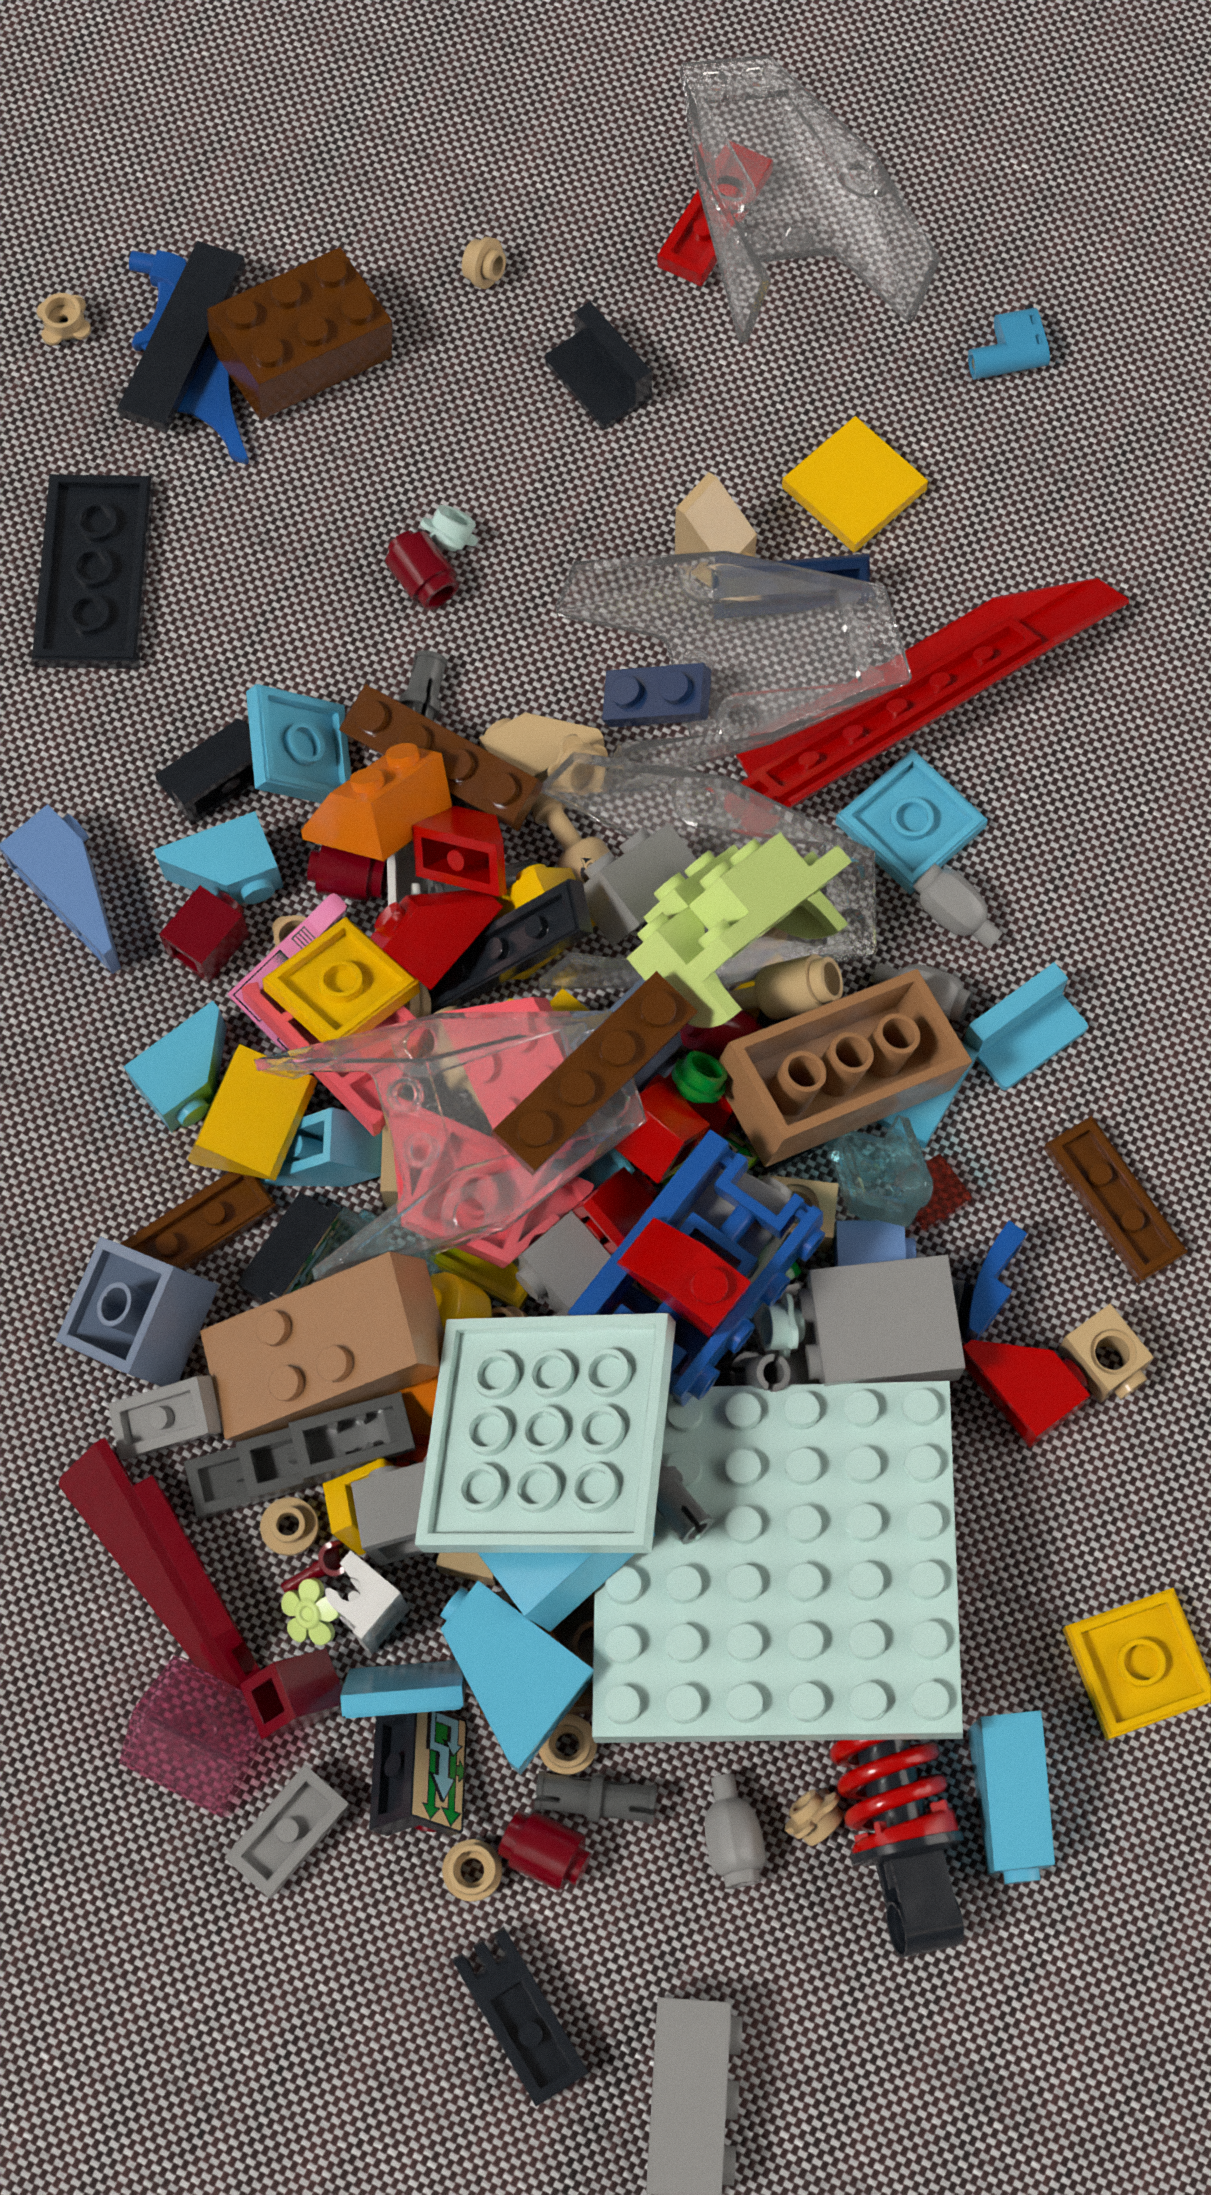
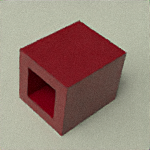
[159,885,249,983]
[240,1648,342,1740]

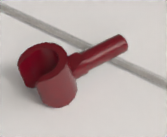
[281,1539,363,1593]

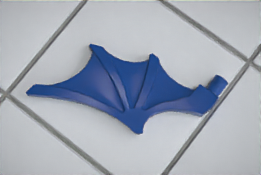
[129,250,249,465]

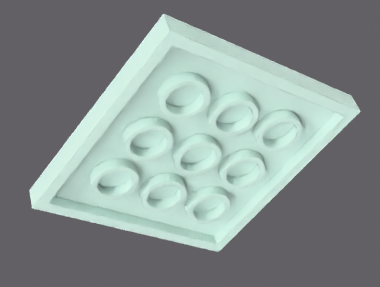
[415,1313,676,1553]

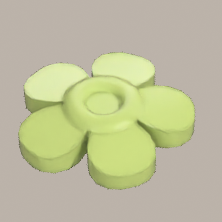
[281,1578,341,1646]

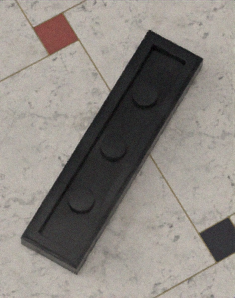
[117,241,246,433]
[427,879,594,1016]

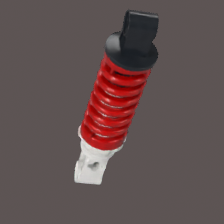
[829,1739,964,1958]

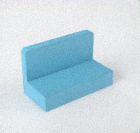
[963,962,1088,1090]

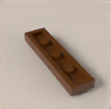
[339,684,545,832]
[491,971,698,1176]

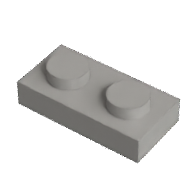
[108,1375,223,1460]
[224,1764,351,1899]

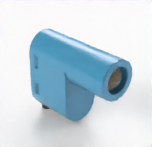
[968,304,1050,380]

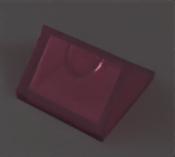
[119,1655,264,1818]

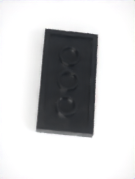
[32,474,154,669]

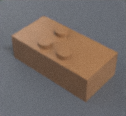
[718,968,972,1167]
[200,1251,445,1441]

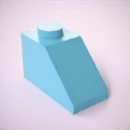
[154,811,284,904]
[123,1001,227,1133]
[260,1107,382,1187]

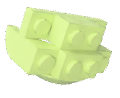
[626,832,852,1028]

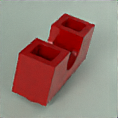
[606,1059,740,1184]

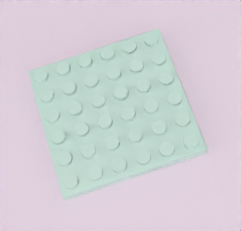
[592,1381,963,1743]

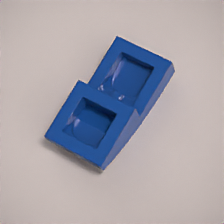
[963,1220,1027,1343]

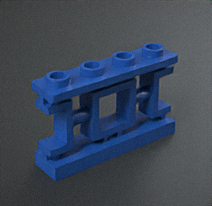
[567,1129,826,1407]

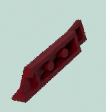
[59,1437,261,1700]

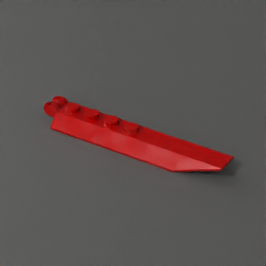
[721,578,1129,835]

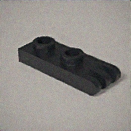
[452,1926,589,2107]

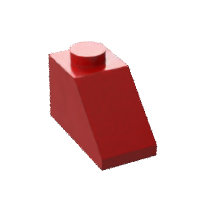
[412,806,507,897]
[370,890,503,990]
[566,1167,658,1254]
[617,1217,751,1338]
[962,1340,1090,1448]

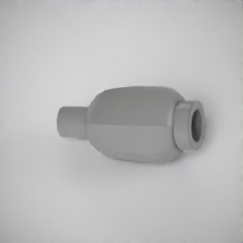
[913,863,1003,949]
[872,963,973,1023]
[705,1774,766,1889]

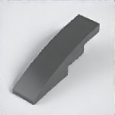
[183,1392,416,1520]

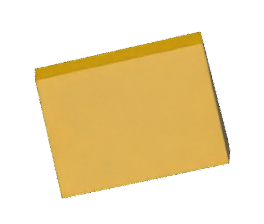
[187,1044,318,1181]

